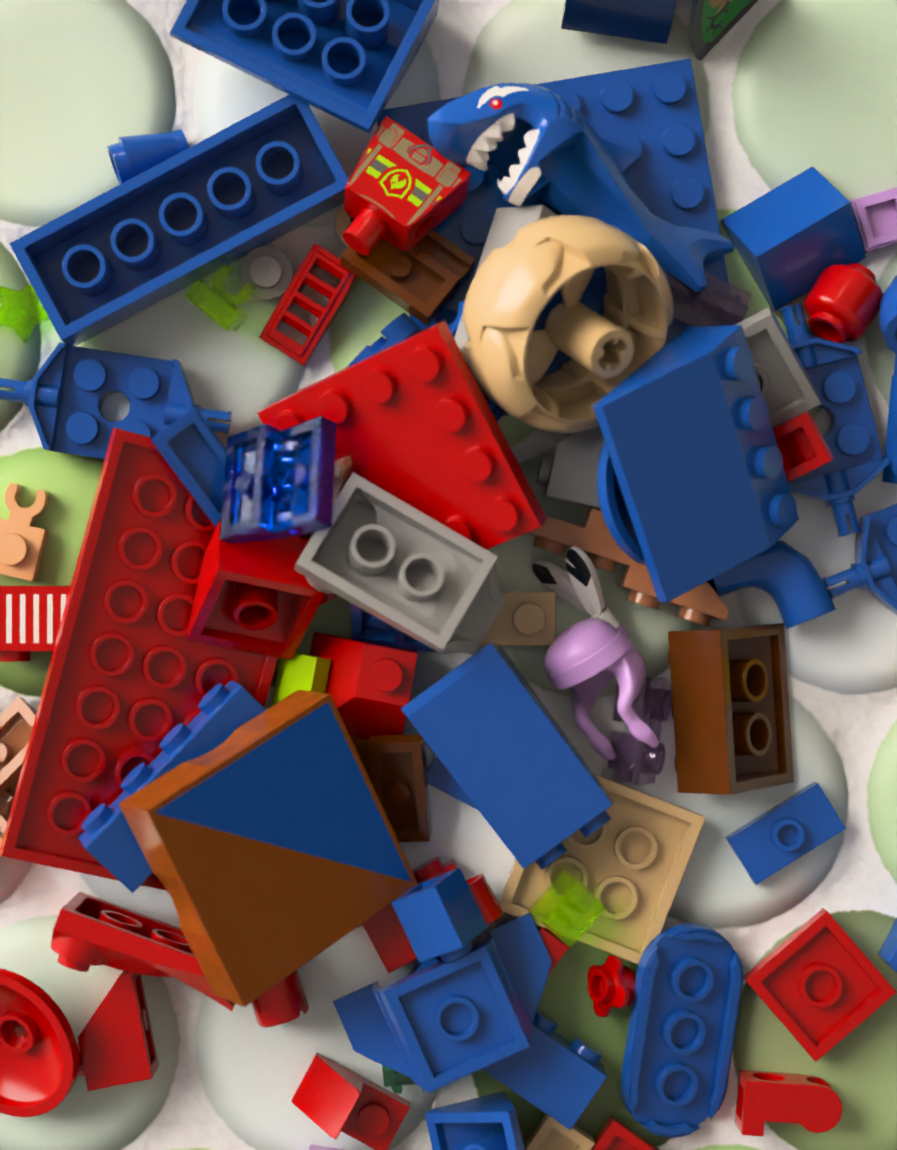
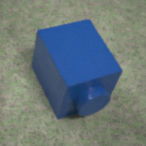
[391,868,488,963]

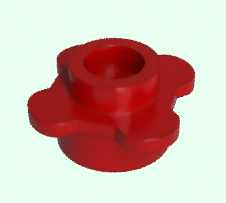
[587,956,635,1017]

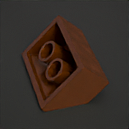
[668,623,794,795]

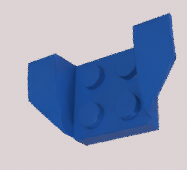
[333,912,552,1093]

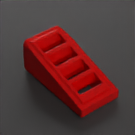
[259,243,360,367]

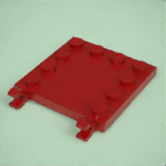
[230,320,548,605]

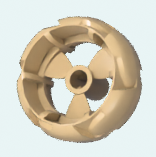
[462,215,674,433]

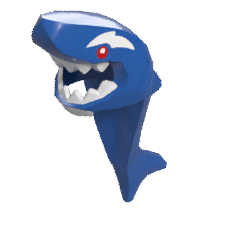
[428,83,734,292]

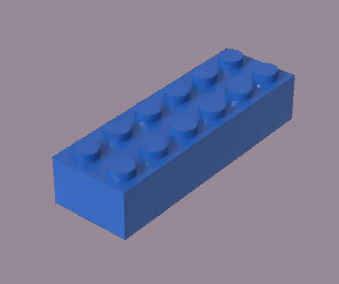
[9,95,349,347]

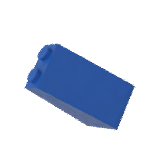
[401,642,615,870]

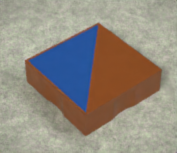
[118,690,418,1007]

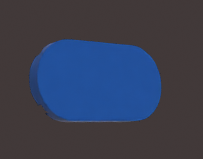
[620,923,743,1138]

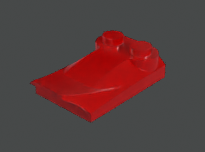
[51,892,236,1011]

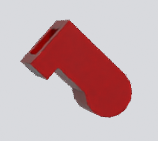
[735,1069,842,1136]

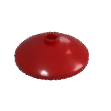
[0,968,79,1117]

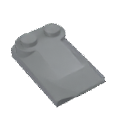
[294,472,505,655]

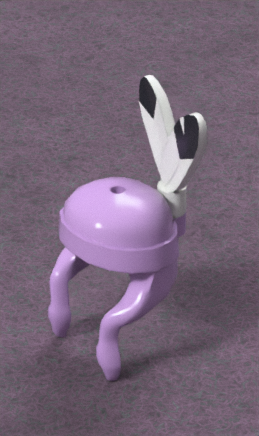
[532,546,659,761]

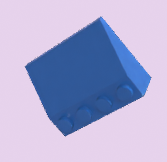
[170,0,439,133]
[593,325,799,602]

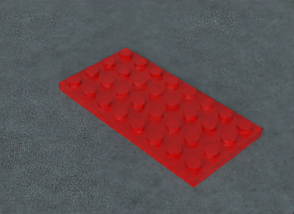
[0,428,312,891]

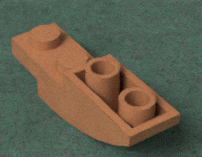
[526,508,729,627]

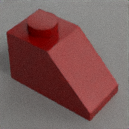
[77,971,159,1091]

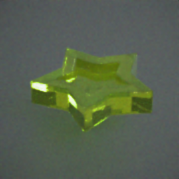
[0,284,50,343]

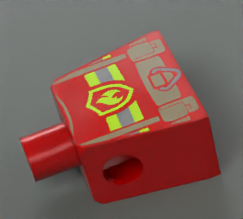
[343,116,471,256]

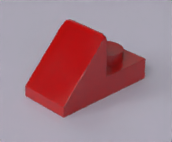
[291,1053,410,1150]

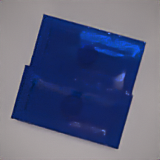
[220,416,337,543]

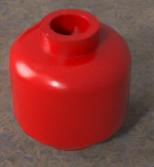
[803,263,883,344]

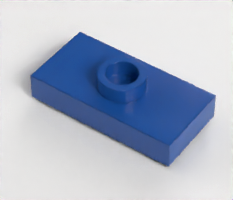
[725,782,846,885]

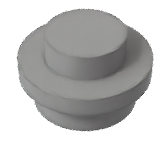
[240,246,294,300]

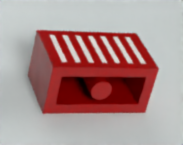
[0,586,70,662]

